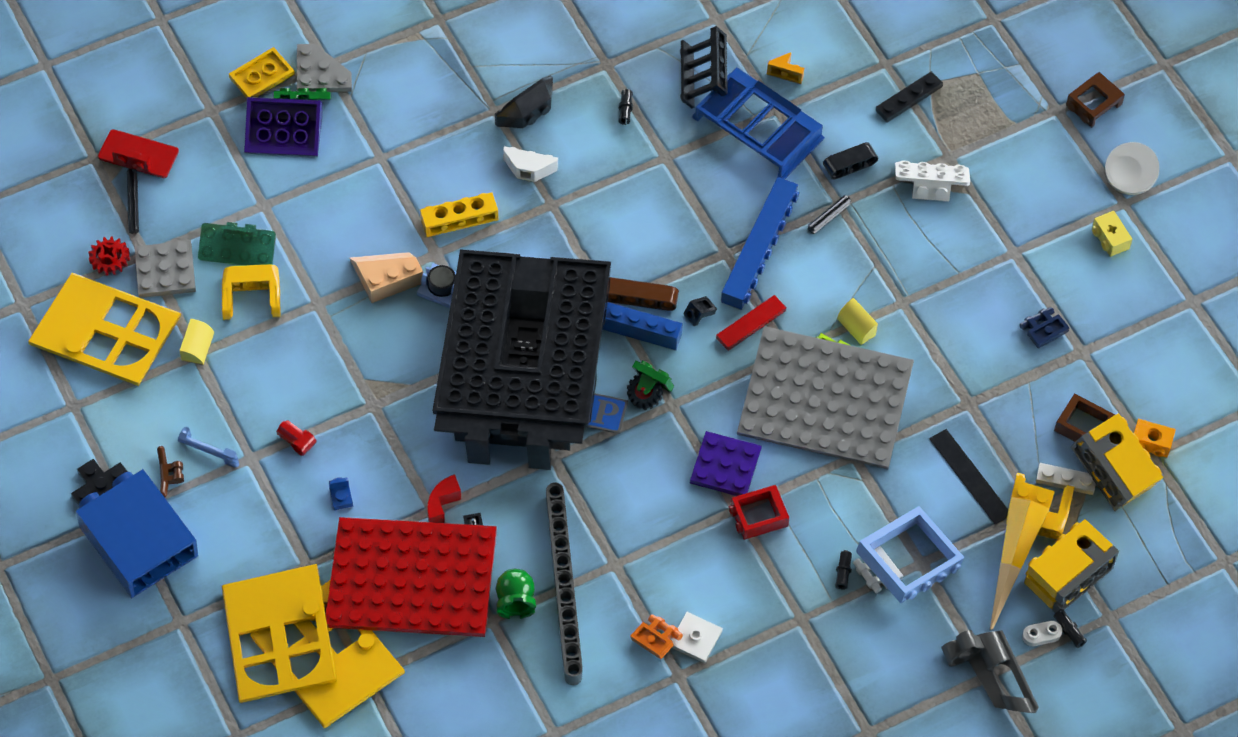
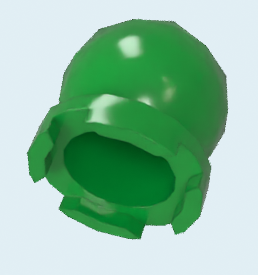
[495,568,536,619]

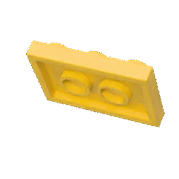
[229,47,295,98]

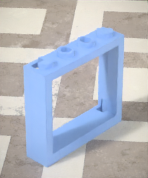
[856,506,964,604]

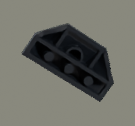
[495,75,553,128]

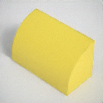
[837,298,878,345]
[180,319,214,365]

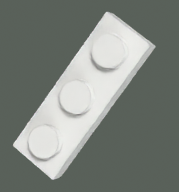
[1036,463,1096,495]

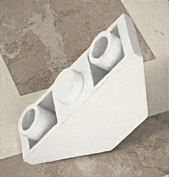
[503,146,558,182]

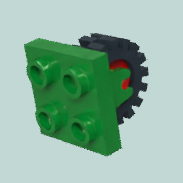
[627,360,674,410]

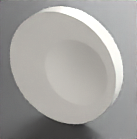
[1105,142,1159,195]

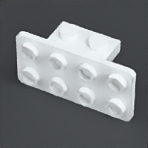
[895,161,970,201]

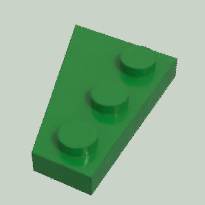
[274,88,332,100]

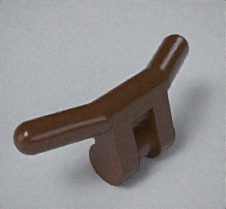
[157,446,184,497]

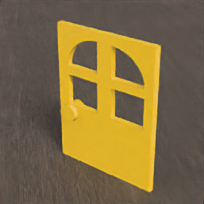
[28,273,181,386]
[222,564,337,703]
[250,580,405,728]

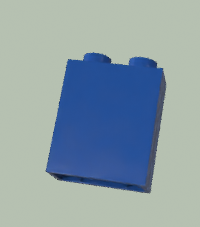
[76,469,198,599]

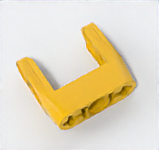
[222,264,281,320]
[1006,473,1074,539]

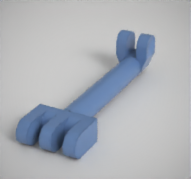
[178,427,239,468]

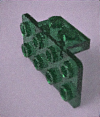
[198,222,276,266]

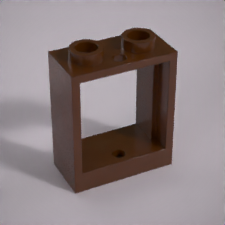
[1054,393,1115,442]

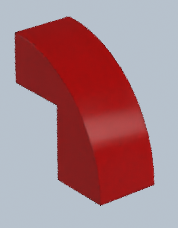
[427,474,461,523]

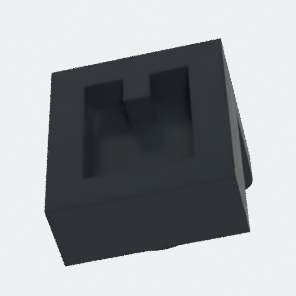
[684,296,717,326]

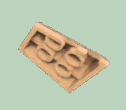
[350,252,423,303]

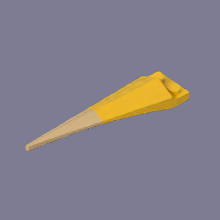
[990,480,1055,630]

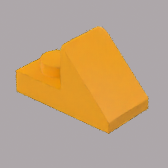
[767,52,805,84]

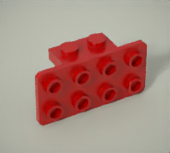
[98,129,179,178]

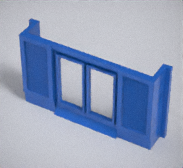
[692,67,825,179]

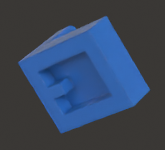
[329,477,353,510]

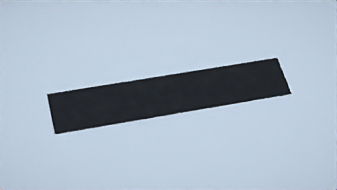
[929,429,1008,524]

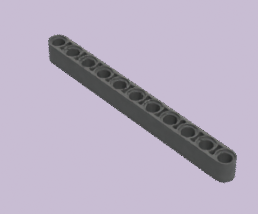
[546,482,583,685]

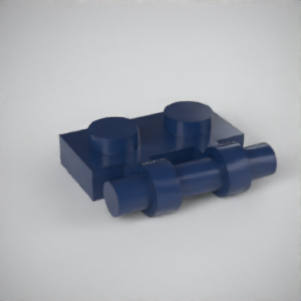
[1019,307,1070,348]

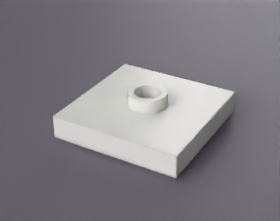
[671,612,723,663]

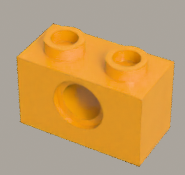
[1134,418,1176,458]

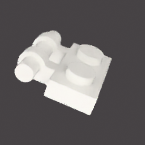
[853,546,903,593]

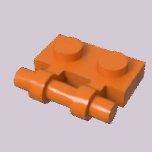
[630,614,683,659]

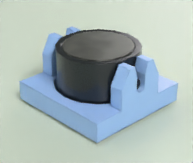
[417,263,456,308]

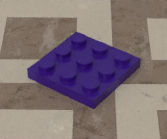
[690,431,762,496]

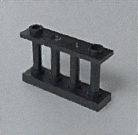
[680,26,728,109]

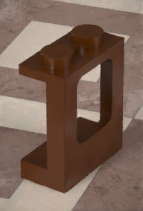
[1066,72,1125,128]

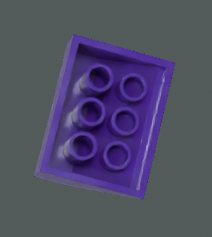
[244,97,323,156]

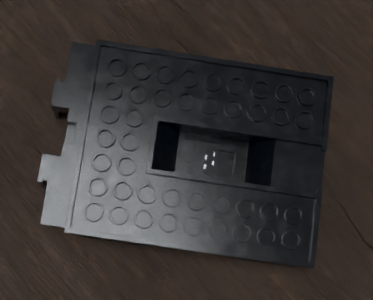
[432,249,611,470]

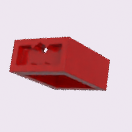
[729,485,789,540]

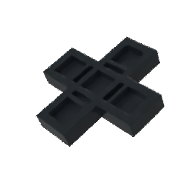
[71,459,128,505]

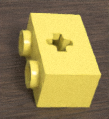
[1092,211,1132,257]

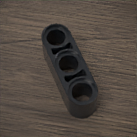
[823,142,879,179]

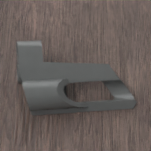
[941,630,1039,713]

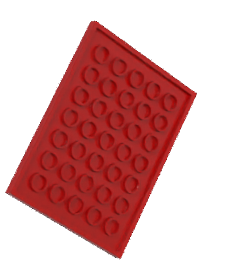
[326,517,497,637]

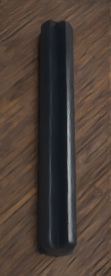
[127,169,139,234]

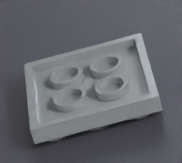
[134,240,196,298]

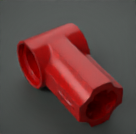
[276,420,317,456]

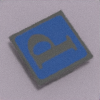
[589,393,628,434]

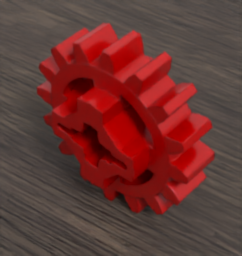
[88,236,130,276]

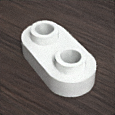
[1022,621,1062,646]

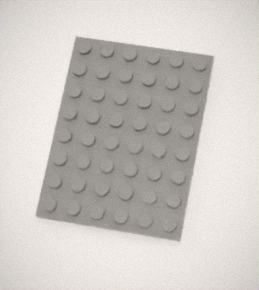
[737,326,914,469]

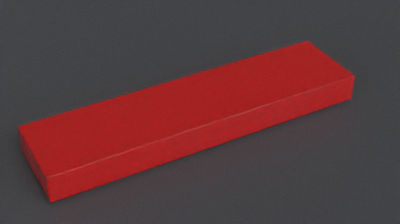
[716,295,787,351]

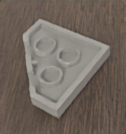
[297,44,352,92]

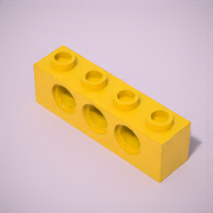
[420,192,499,238]

